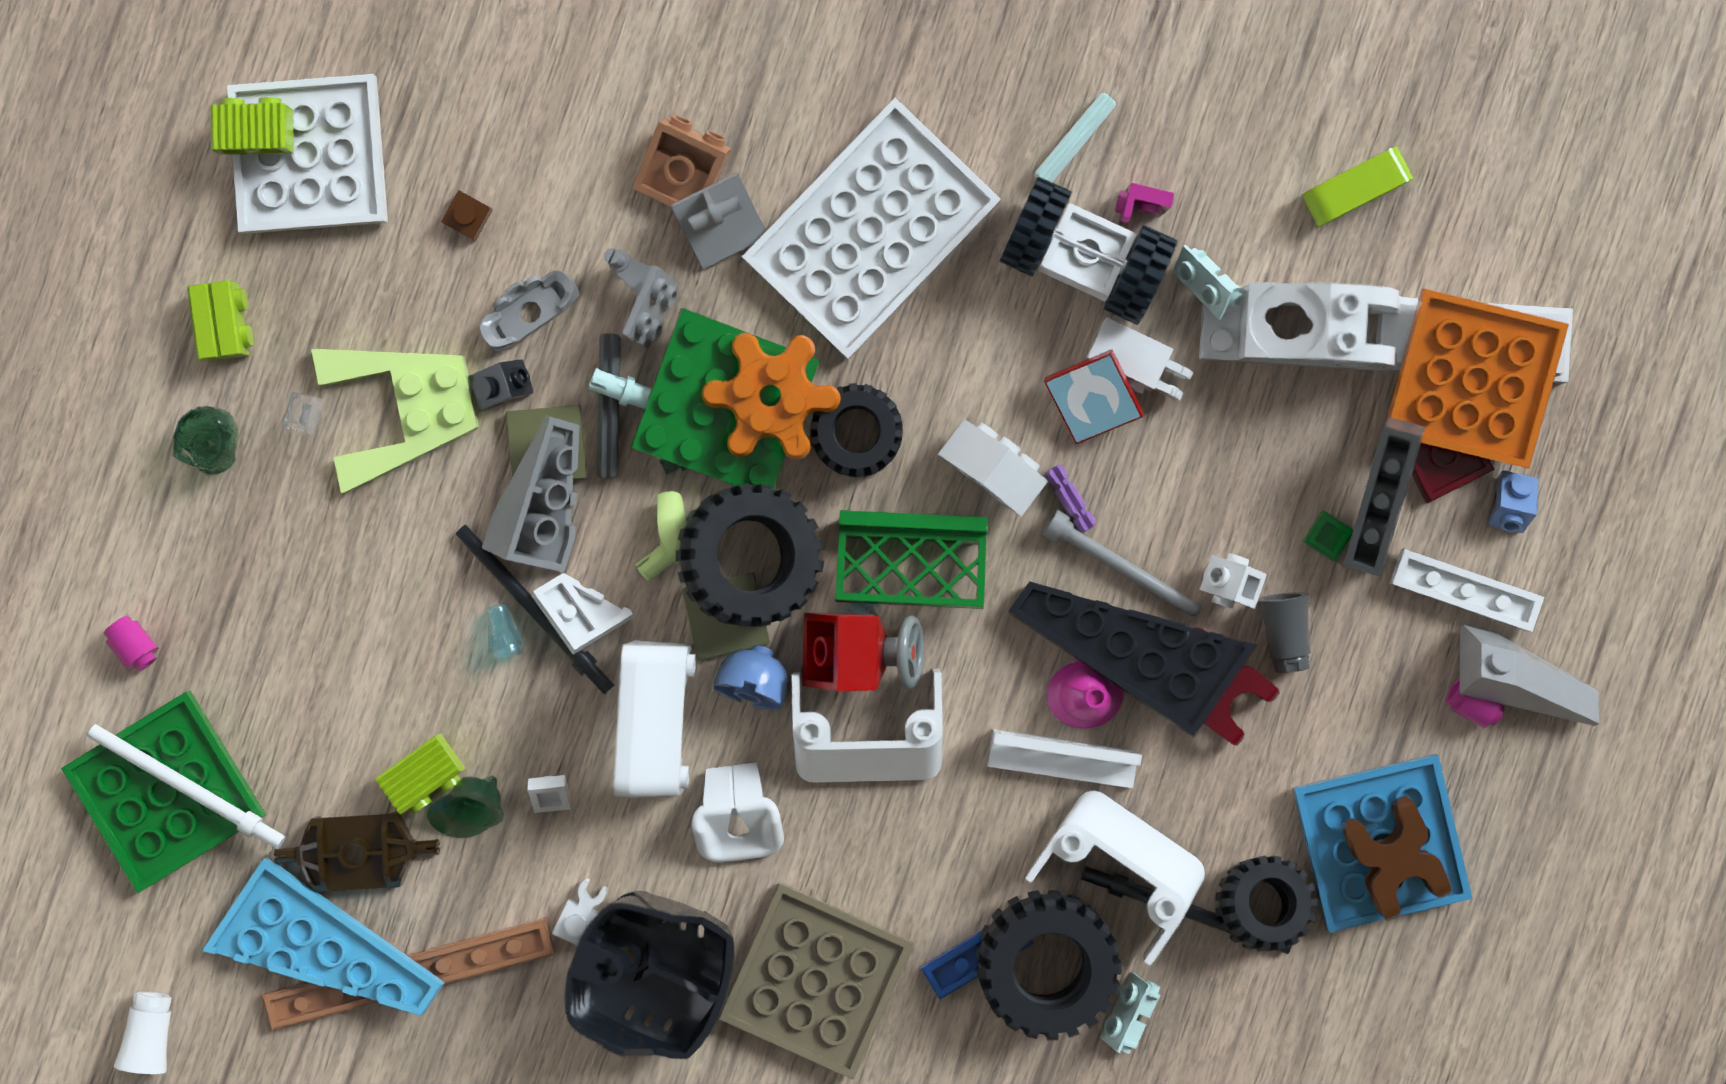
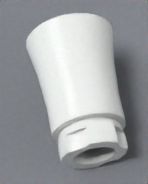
[113,992,171,1074]

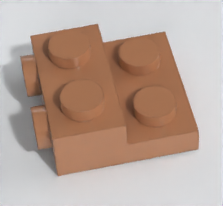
[632,115,732,207]

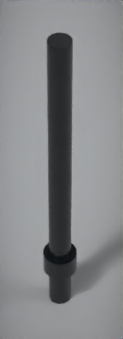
[455,525,615,695]
[1081,866,1292,954]

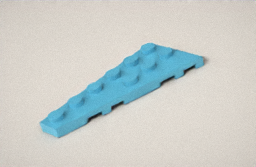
[202,858,445,1016]

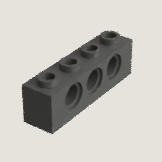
[1343,417,1426,577]

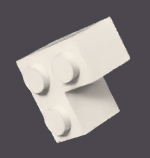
[938,419,1048,517]

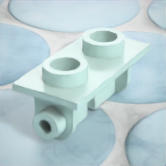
[1173,245,1244,320]
[1100,972,1161,1054]

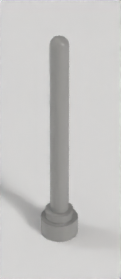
[1042,510,1200,616]

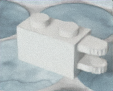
[1084,317,1193,401]

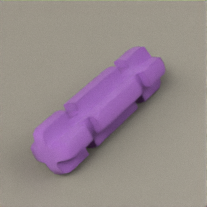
[1045,465,1096,533]

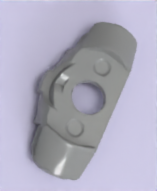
[479,271,579,352]

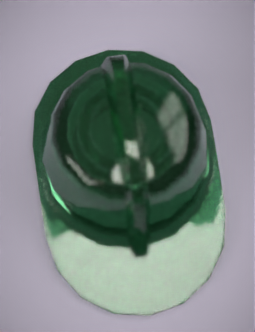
[427,775,504,838]

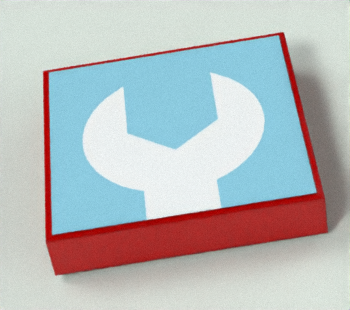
[1044,349,1144,444]

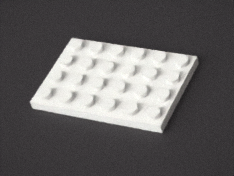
[742,98,1001,360]

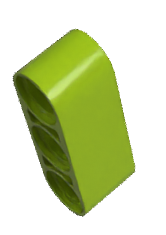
[1302,146,1414,228]

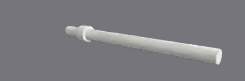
[87,724,286,849]

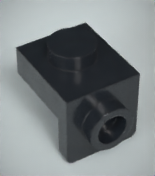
[468,359,534,411]

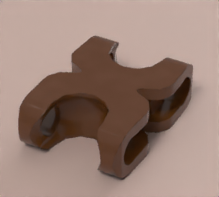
[1341,795,1452,921]

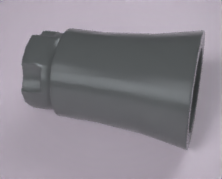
[1258,592,1311,673]

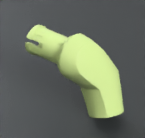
[635,491,687,582]

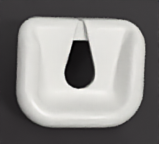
[692,762,784,863]

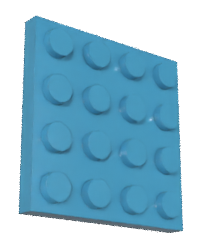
[1292,754,1473,932]

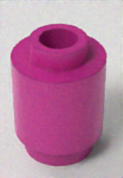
[103,615,159,672]
[1446,678,1505,729]

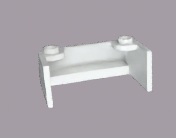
[614,640,696,797]
[792,669,943,782]
[1025,790,1205,966]

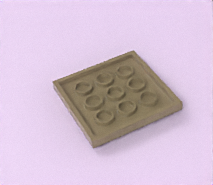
[719,883,913,1079]

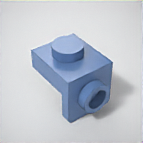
[1488,470,1538,533]

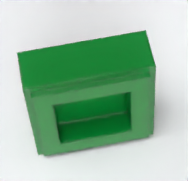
[1302,511,1353,562]

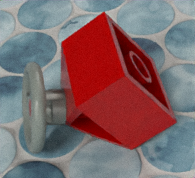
[802,613,924,691]

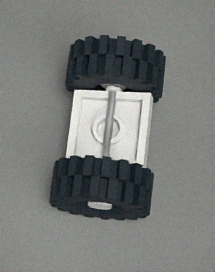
[999,176,1178,325]

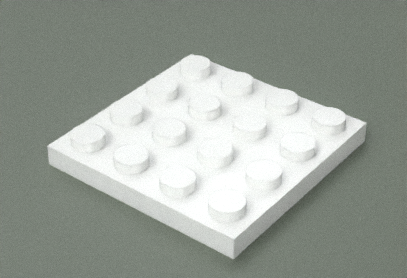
[227,74,388,234]

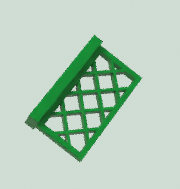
[835,510,988,609]

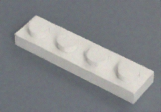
[1389,549,1544,632]

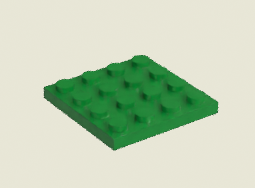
[630,308,820,489]
[61,690,267,894]

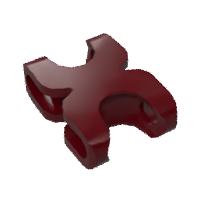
[1194,627,1280,746]

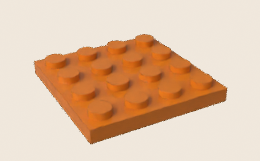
[1386,289,1569,469]

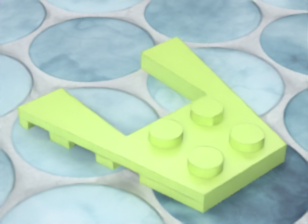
[311,349,479,493]

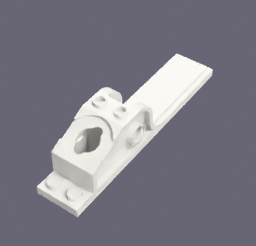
[1199,282,1573,383]

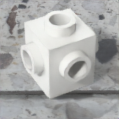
[1200,553,1267,609]

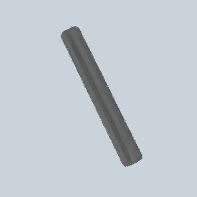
[597,333,621,479]

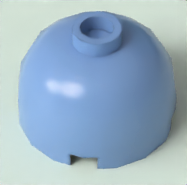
[713,645,789,710]

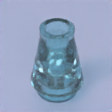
[486,604,524,660]

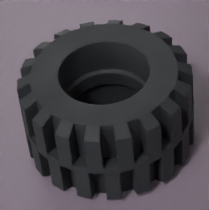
[810,383,903,478]
[1215,856,1318,951]

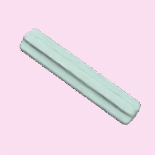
[1034,93,1116,183]

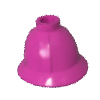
[1047,661,1124,728]

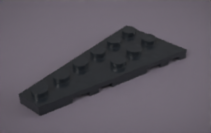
[1008,581,1257,738]

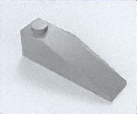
[482,416,579,572]
[1460,625,1599,726]

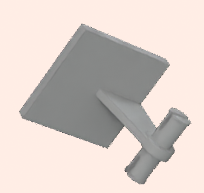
[671,173,766,269]
[604,248,679,349]

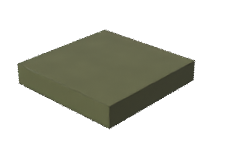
[506,405,588,479]
[682,572,770,660]

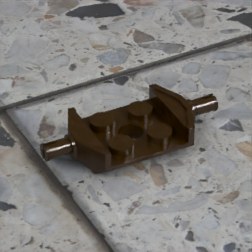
[274,812,440,892]

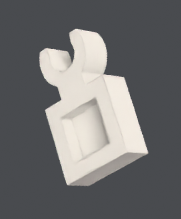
[552,878,608,946]

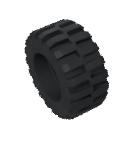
[676,484,824,626]
[976,890,1122,1041]

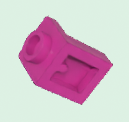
[1115,183,1175,224]

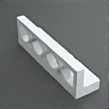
[987,729,1142,788]

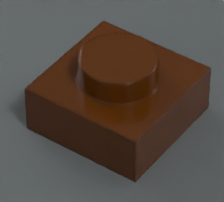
[441,190,493,242]

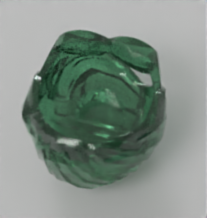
[173,405,239,475]

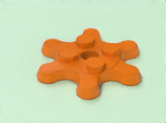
[701,333,841,460]

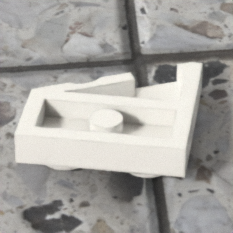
[532,573,633,655]

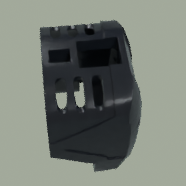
[564,891,735,1059]

